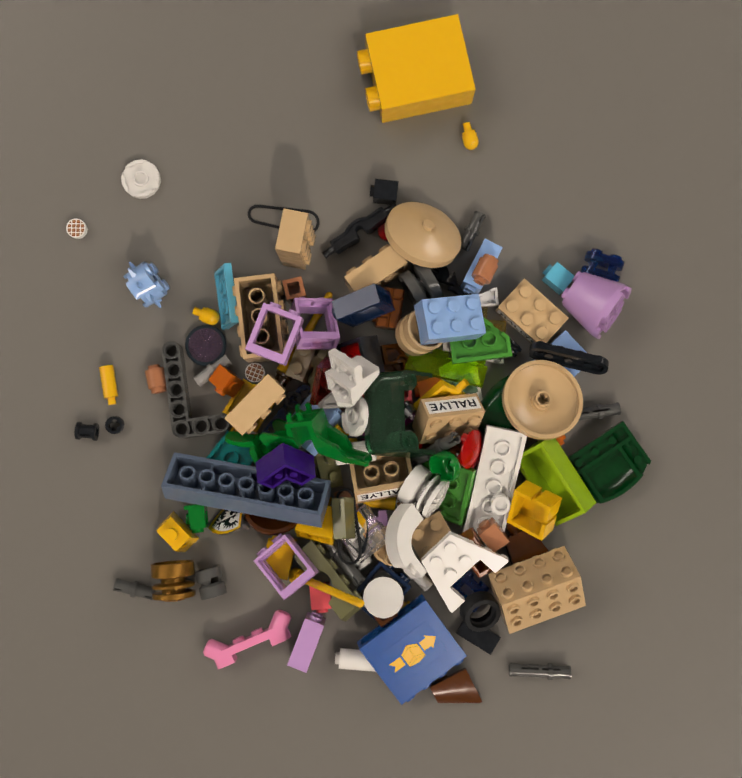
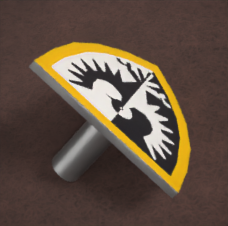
[208,509,251,535]

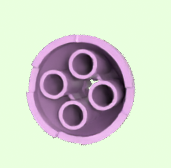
[561,271,632,339]

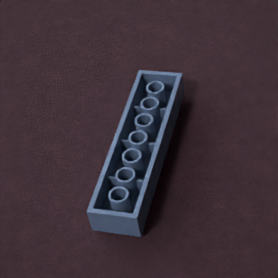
[161,452,331,528]

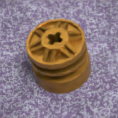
[151,560,196,602]

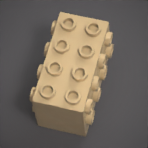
[232,273,289,364]
[488,546,586,634]

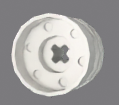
[397,464,450,518]

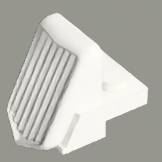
[325,348,380,407]

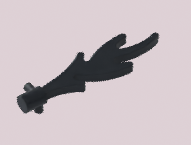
[432,266,471,296]

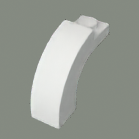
[385,503,427,578]

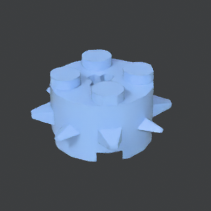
[123,261,170,308]

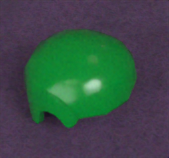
[429,451,461,482]

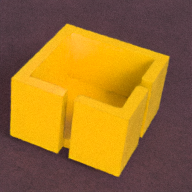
[507,480,562,541]

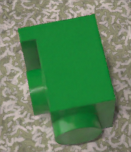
[184,504,209,533]

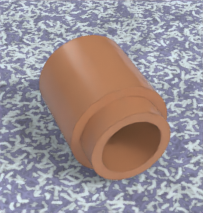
[471,254,499,286]
[145,364,167,394]

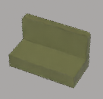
[332,497,355,539]

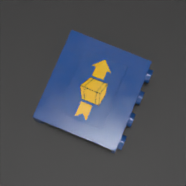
[357,594,467,705]

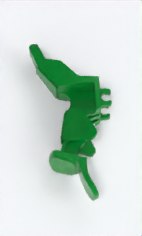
[225,402,372,467]

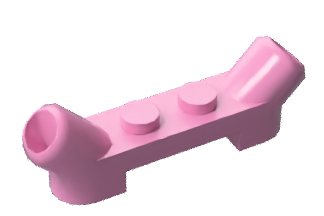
[203,610,292,669]

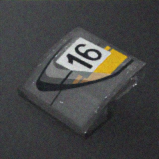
[342,504,386,563]

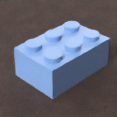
[414,294,486,345]

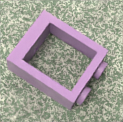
[290,297,340,349]
[245,302,304,366]
[254,534,319,600]
[287,611,326,673]

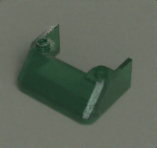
[364,370,435,458]

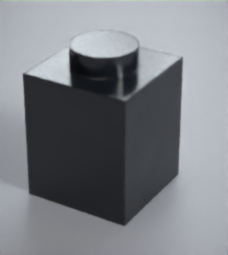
[370,179,399,205]

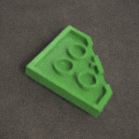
[449,317,512,364]
[422,460,476,526]

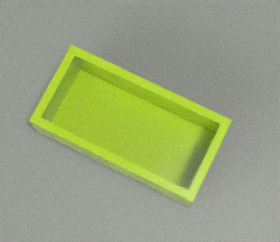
[519,439,597,526]

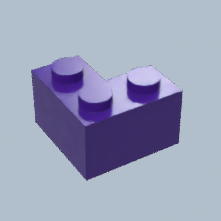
[256,443,316,489]

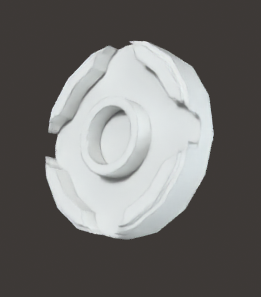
[121,159,161,199]
[341,397,369,437]
[363,577,404,619]

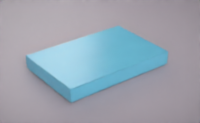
[214,263,239,330]

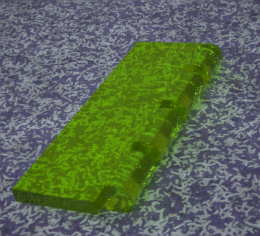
[405,349,488,388]

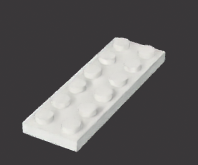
[462,425,527,546]

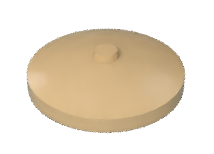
[385,202,461,268]
[502,360,583,440]

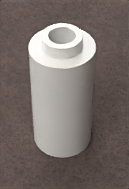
[335,648,376,672]

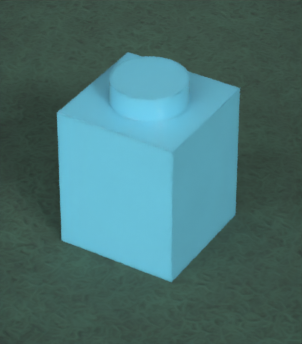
[542,262,574,295]

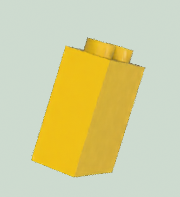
[357,14,476,123]

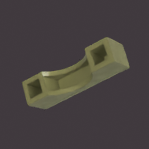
[293,540,364,622]

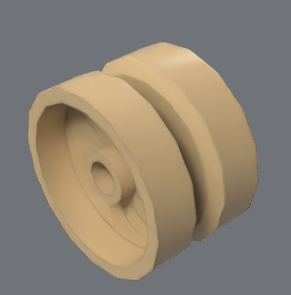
[395,310,443,356]

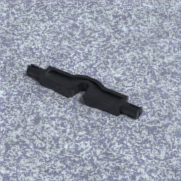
[322,202,396,259]

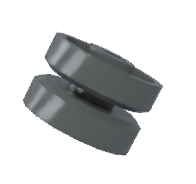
[398,264,444,305]

